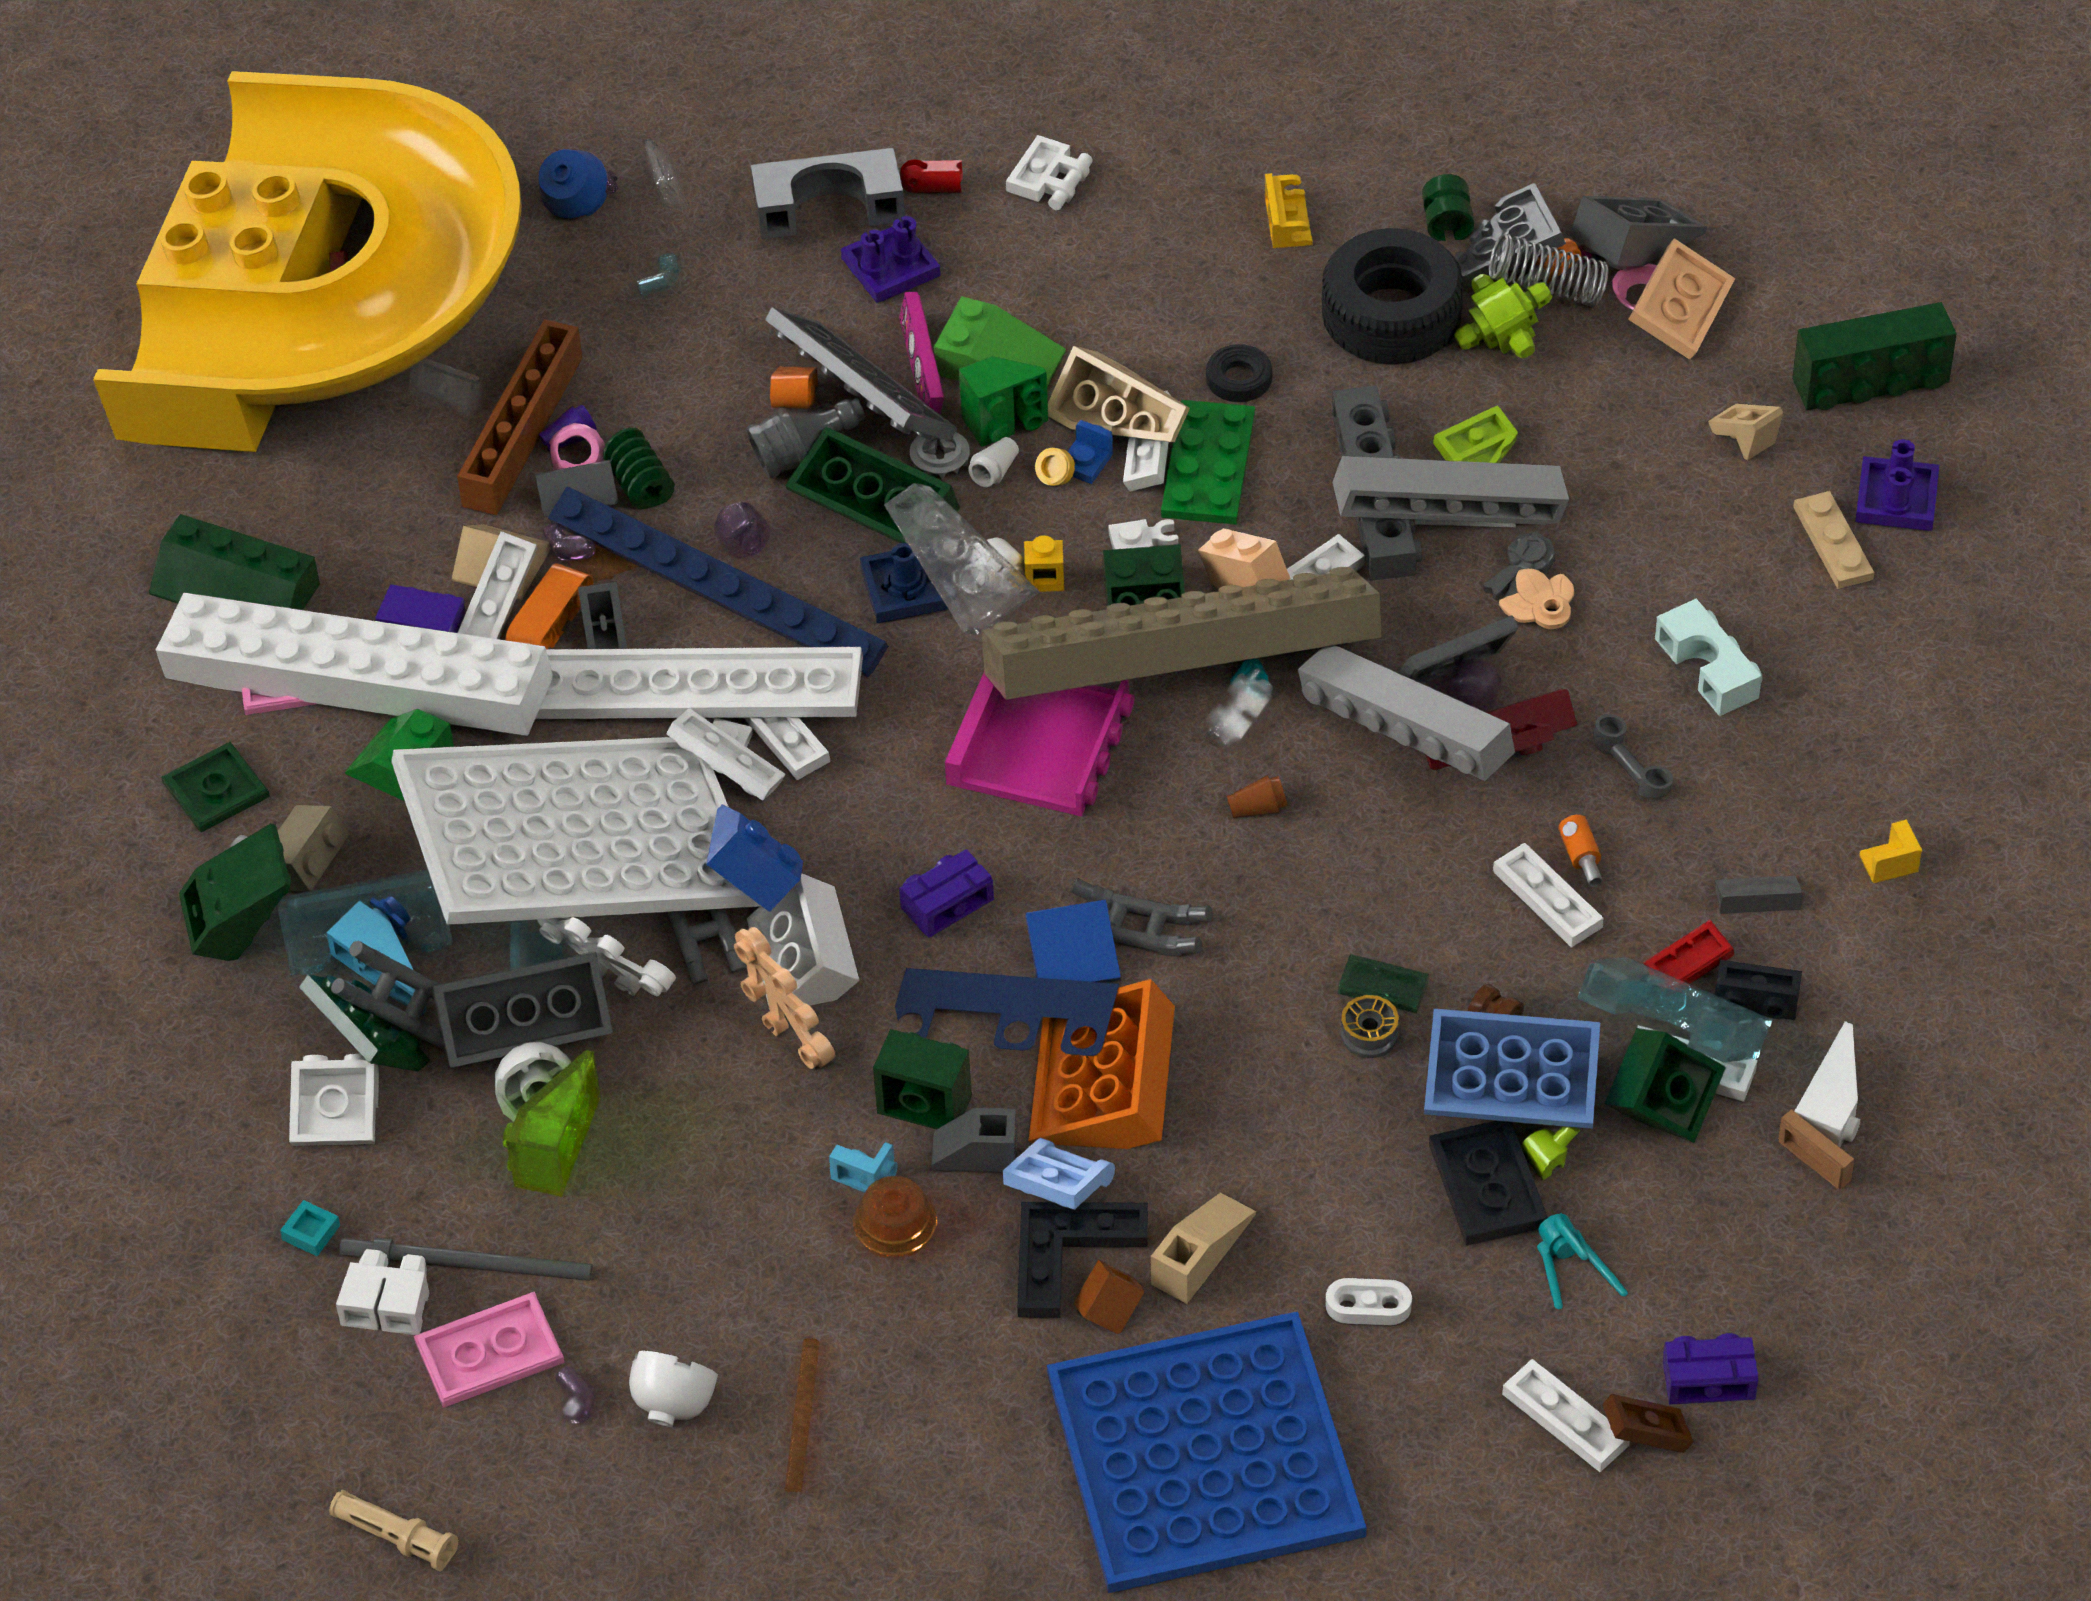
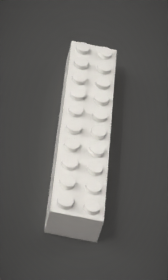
[156,593,553,736]

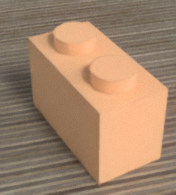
[1198,528,1291,589]

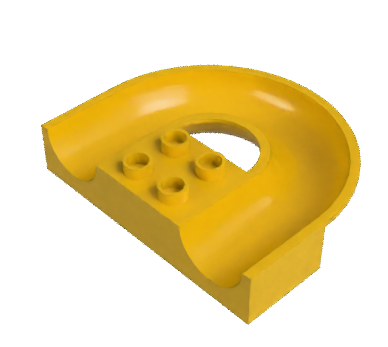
[93,71,522,452]

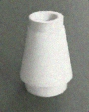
[969,437,1019,487]

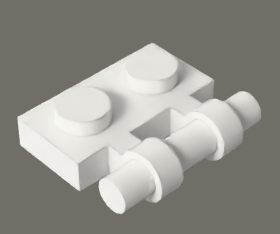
[1006,135,1093,210]

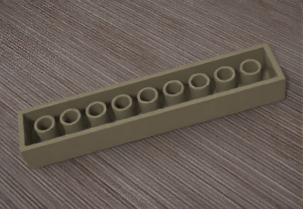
[981,567,1382,700]

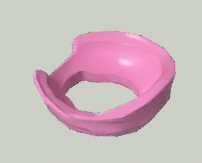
[1612,263,1657,310]
[549,423,605,471]

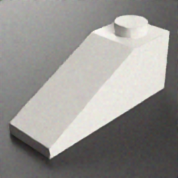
[1794,1022,1860,1147]

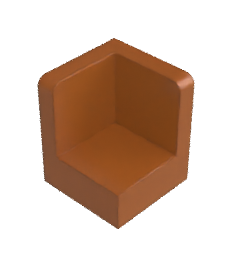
[1074,1259,1145,1334]

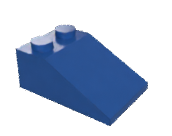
[706,804,803,912]

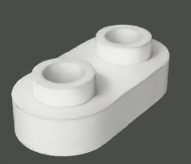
[1326,1278,1412,1325]

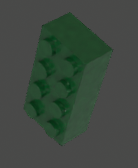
[1792,302,1957,410]

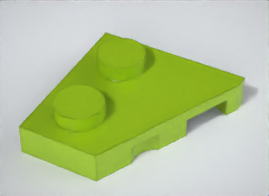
[1433,405,1518,463]

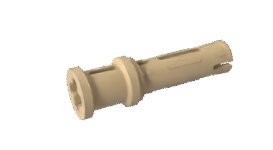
[329,1490,458,1572]

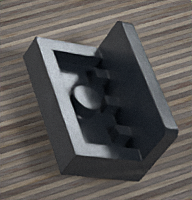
[1713,960,1802,1020]

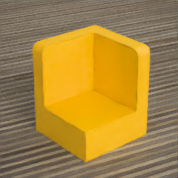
[1859,819,1922,883]

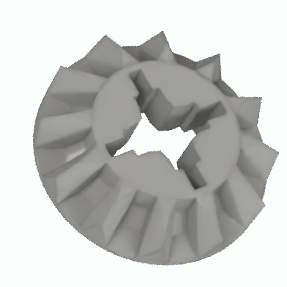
[910,432,970,479]

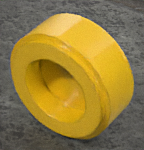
[1035,448,1075,486]

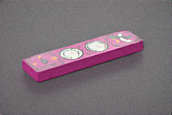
[899,292,944,414]

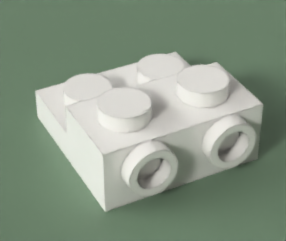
[289,1054,379,1146]

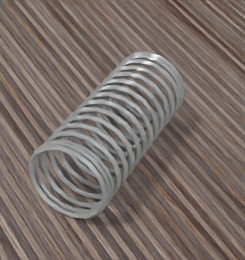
[1489,233,1608,307]

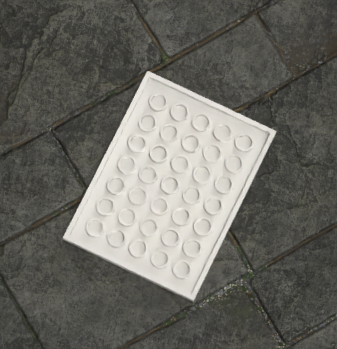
[392,737,761,925]

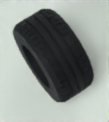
[1322,228,1463,365]

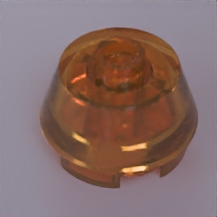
[853,1176,937,1258]

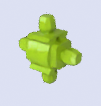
[1454,274,1552,358]

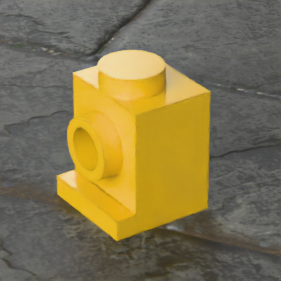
[1024,535,1064,592]

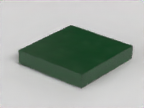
[161,741,270,833]

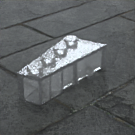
[884,483,1040,635]

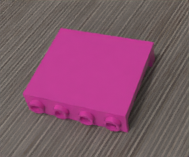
[945,670,1134,817]

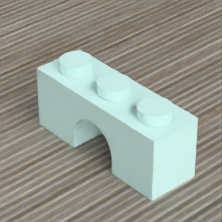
[1655,598,1762,716]

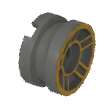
[1341,995,1399,1058]

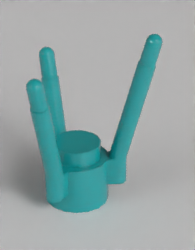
[1537,1213,1628,1309]

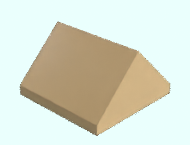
[452,524,553,600]

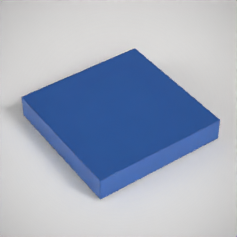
[1025,899,1121,983]

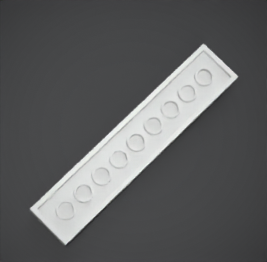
[535,647,863,719]

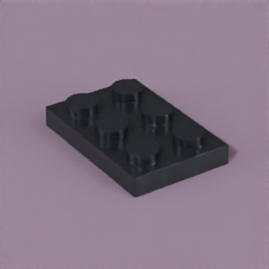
[1429,1121,1548,1246]

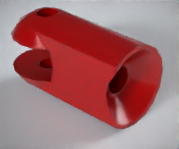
[900,159,963,193]

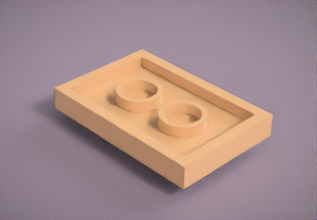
[1628,238,1735,360]

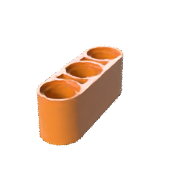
[770,366,818,409]
[505,563,594,650]

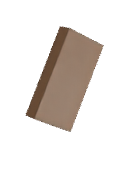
[1778,1109,1854,1189]

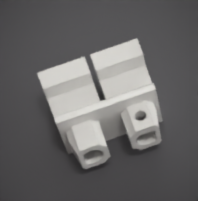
[336,1249,429,1335]

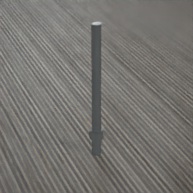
[340,1237,593,1281]

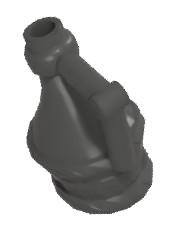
[746,398,866,480]

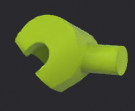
[1521,1126,1580,1180]

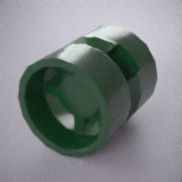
[1422,174,1474,241]

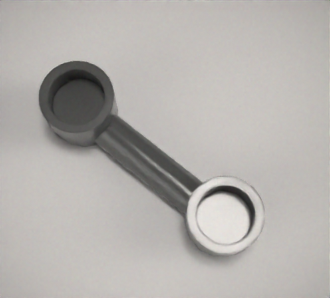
[1593,714,1673,798]

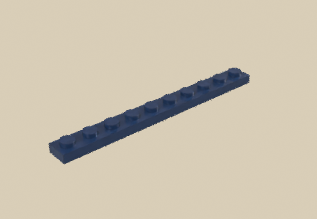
[548,486,889,677]

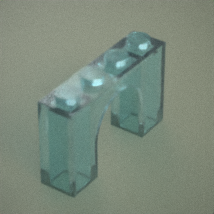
[1577,957,1772,1063]

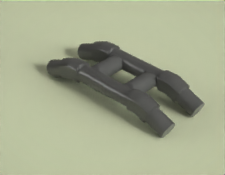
[1070,878,1213,956]
[666,908,747,985]
[331,941,445,1050]

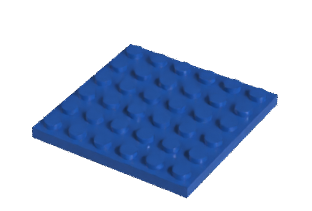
[1047,1311,1367,1593]

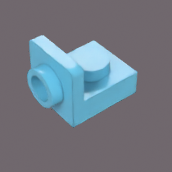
[829,1142,898,1197]

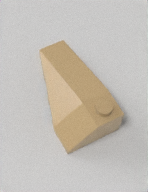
[1048,346,1190,443]

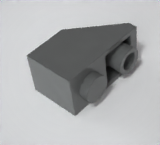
[931,1108,1018,1172]

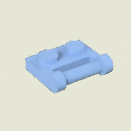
[1003,1138,1115,1210]

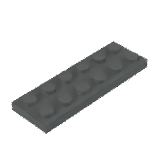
[765,307,957,441]

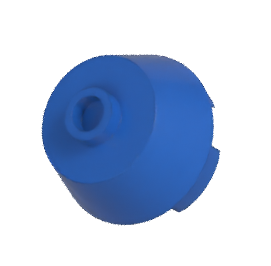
[538,149,607,218]

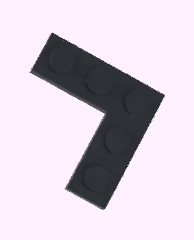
[1017,1202,1148,1318]

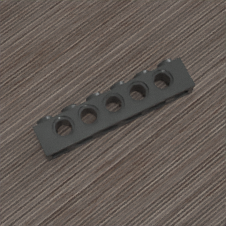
[1332,386,1422,581]

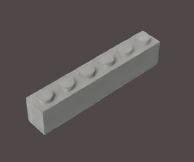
[1332,456,1569,525]
[1298,645,1515,781]

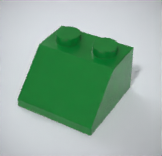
[345,709,454,802]

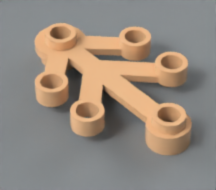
[734,927,836,1069]

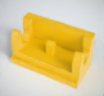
[1265,173,1313,248]

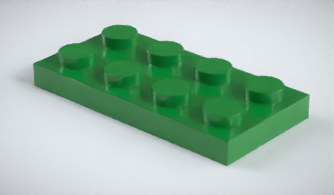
[1161,400,1255,525]

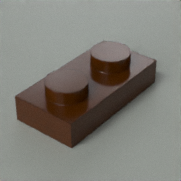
[1602,1394,1694,1453]

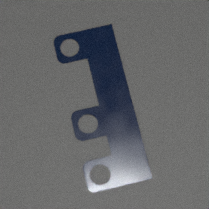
[895,968,1119,1056]

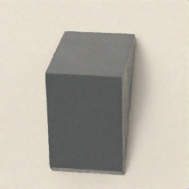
[578,581,627,649]

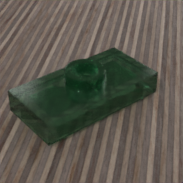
[1338,954,1429,1014]

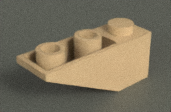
[1151,1193,1256,1304]

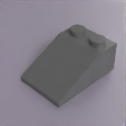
[1570,196,1707,270]

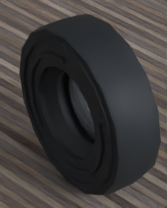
[1206,344,1272,402]

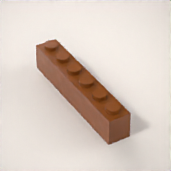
[457,319,583,515]

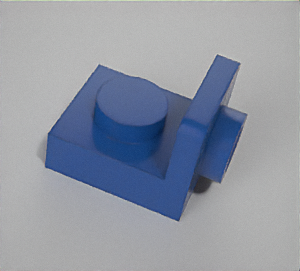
[1068,420,1113,484]

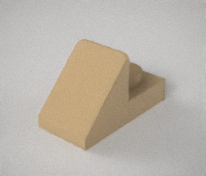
[1708,404,1783,461]

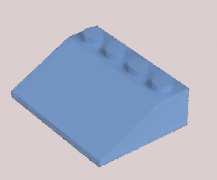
[1424,1009,1600,1129]

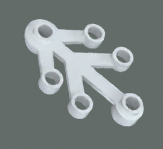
[537,917,676,997]

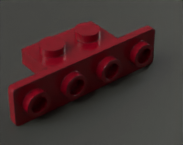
[1426,688,1577,770]

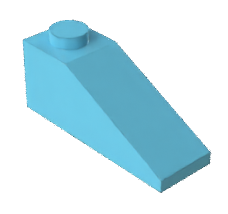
[327,901,427,1016]

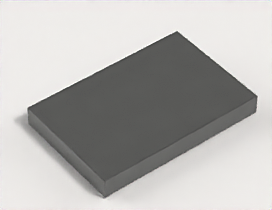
[1398,615,1518,684]

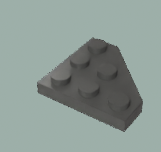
[1455,183,1566,289]

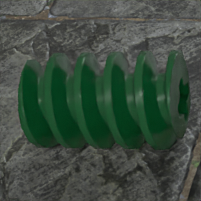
[603,427,675,509]

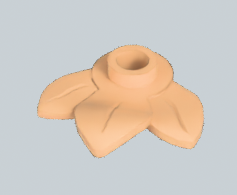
[1499,569,1574,629]

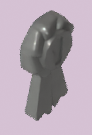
[1483,531,1555,600]

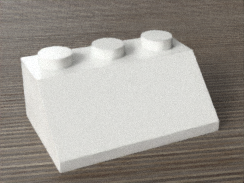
[747,873,859,1006]

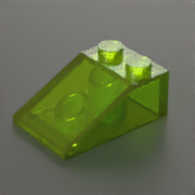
[503,1050,601,1197]

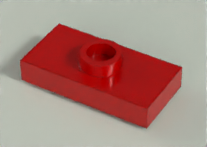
[1643,920,1735,997]

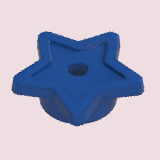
[369,896,411,939]

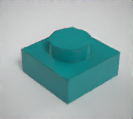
[280,1200,341,1256]

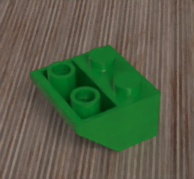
[959,356,1048,447]

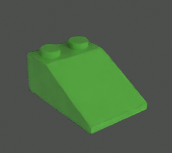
[934,296,1066,387]

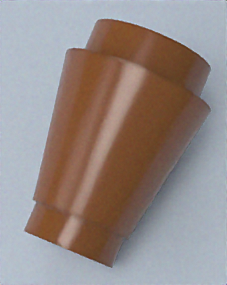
[1226,775,1288,819]

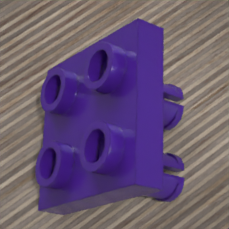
[841,216,941,303]
[1855,439,1939,531]

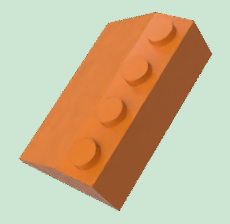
[1028,979,1175,1149]

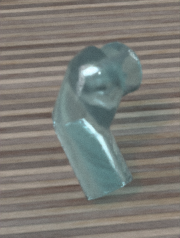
[636,253,681,297]

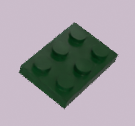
[299,974,430,1072]

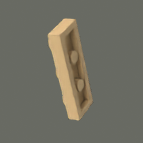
[1794,491,1874,589]

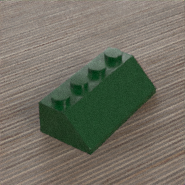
[785,427,960,548]
[149,514,320,610]

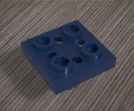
[860,543,952,623]

